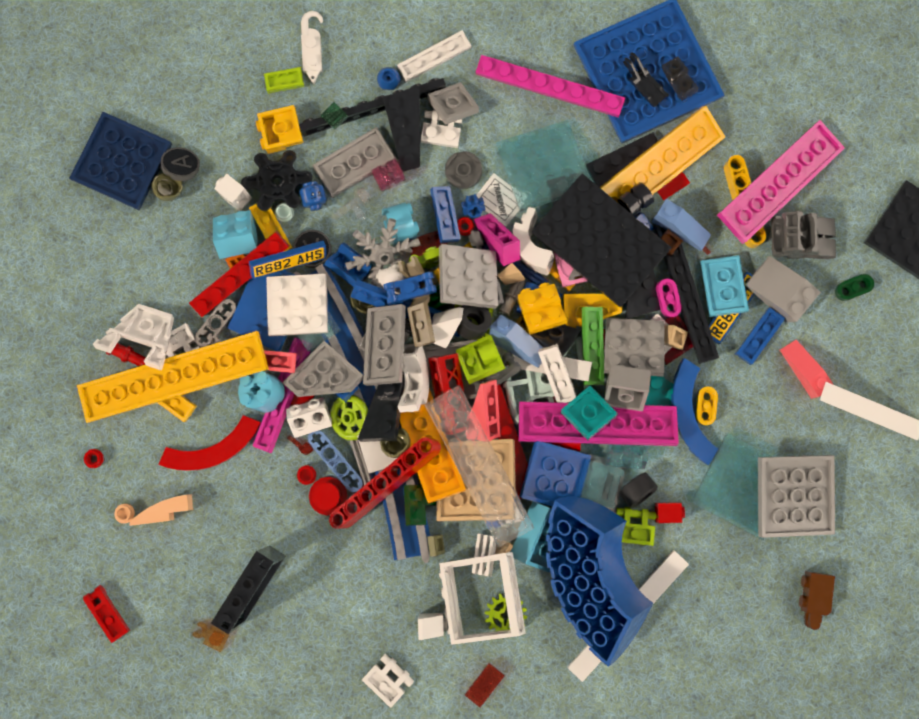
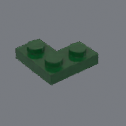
[404,485,437,526]

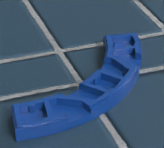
[671,358,718,465]

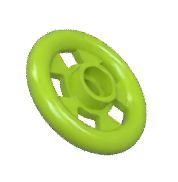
[330,395,368,441]

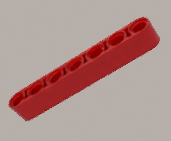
[329,437,441,529]

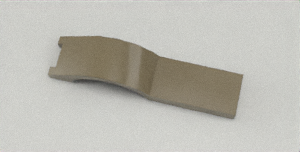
[398,256,435,347]

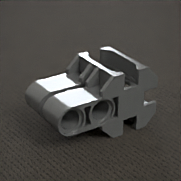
[771,211,836,259]

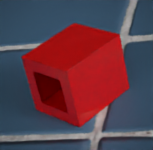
[655,502,685,523]

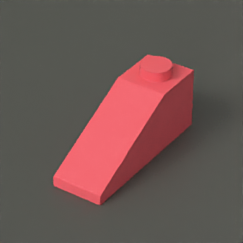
[780,340,834,399]
[264,350,297,373]
[469,379,501,442]

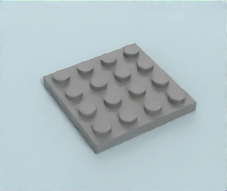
[758,455,835,538]

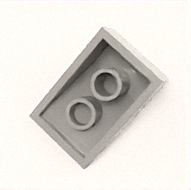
[745,256,821,323]

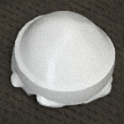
[373,264,407,295]

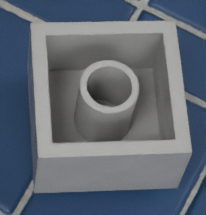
[604,364,651,412]

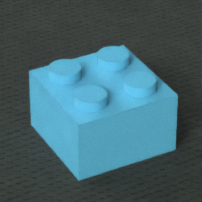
[213,210,258,259]

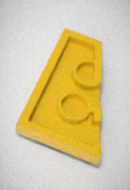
[563,294,622,328]

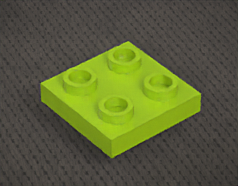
[455,335,506,385]

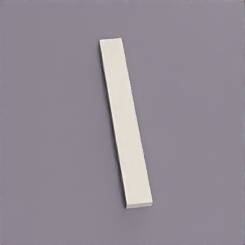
[567,550,689,682]

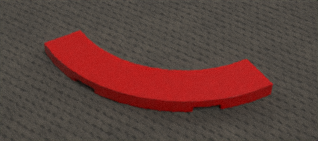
[158,415,262,471]

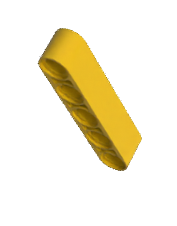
[724,155,766,248]

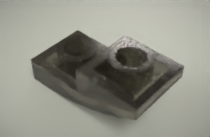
[662,56,699,101]

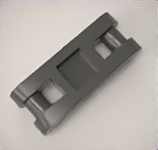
[472,352,521,393]

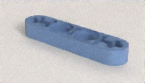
[308,430,363,492]

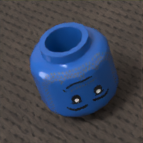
[299,181,327,211]

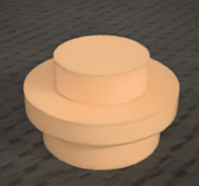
[114,504,135,523]

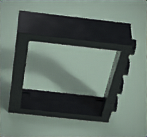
[211,546,286,634]

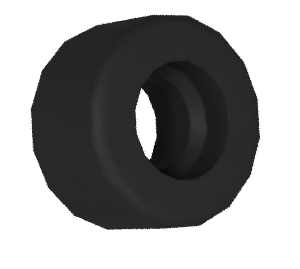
[456,305,492,340]
[619,472,658,508]

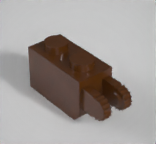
[799,571,835,630]

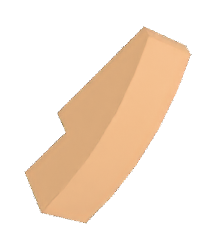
[130,494,193,526]

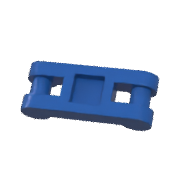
[383,272,437,305]

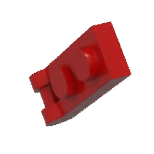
[83,585,130,643]

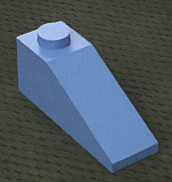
[652,199,711,251]
[490,315,544,368]

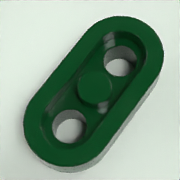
[835,274,874,301]

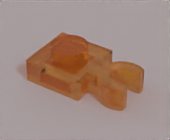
[192,622,231,652]

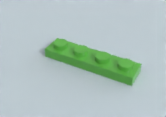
[582,307,604,385]

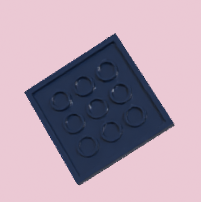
[69,112,172,211]

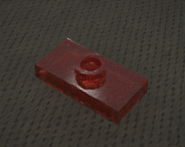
[409,230,448,257]
[464,662,505,708]

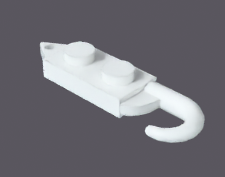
[301,11,323,84]

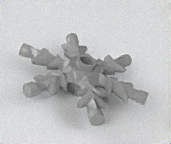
[345,218,421,287]

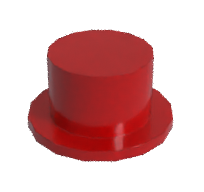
[309,477,348,516]

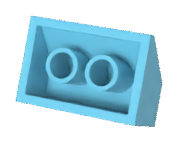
[511,501,552,573]

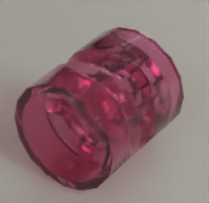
[371,158,406,192]

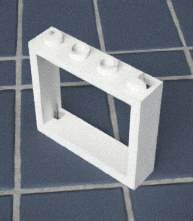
[439,552,526,645]

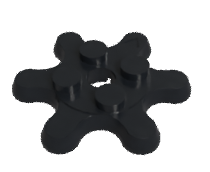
[241,150,313,211]

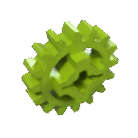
[484,593,527,631]

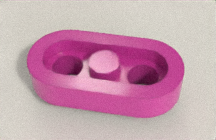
[656,279,681,317]

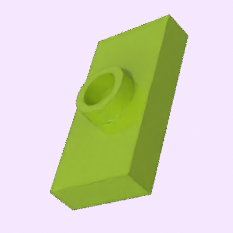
[264,67,305,94]

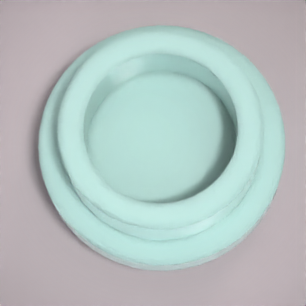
[275,203,294,222]

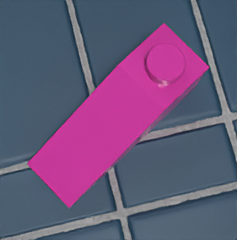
[474,213,520,266]

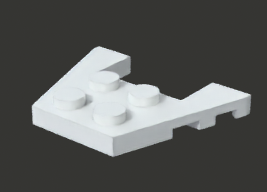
[93,304,174,370]

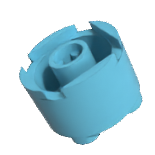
[382,202,419,246]
[238,371,285,413]

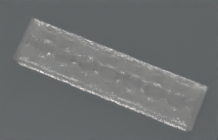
[424,386,534,547]

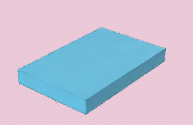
[700,255,749,317]

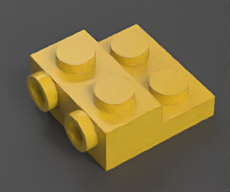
[256,105,304,154]
[517,283,567,335]

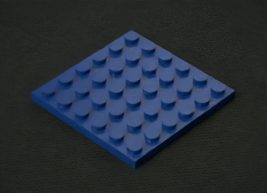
[573,0,725,144]

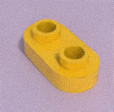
[695,386,718,426]

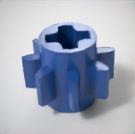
[461,194,486,219]

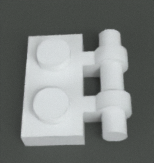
[421,110,462,148]
[165,323,200,358]
[362,654,414,708]

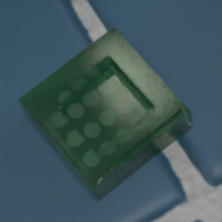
[321,102,348,130]

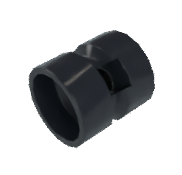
[617,182,654,216]

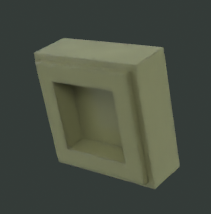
[428,534,445,557]

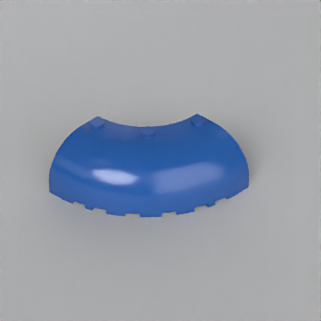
[546,496,653,667]

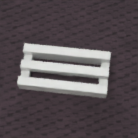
[472,534,498,577]

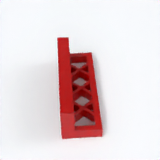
[428,353,469,435]

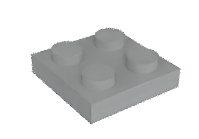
[427,82,479,125]

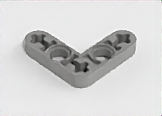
[195,299,237,348]

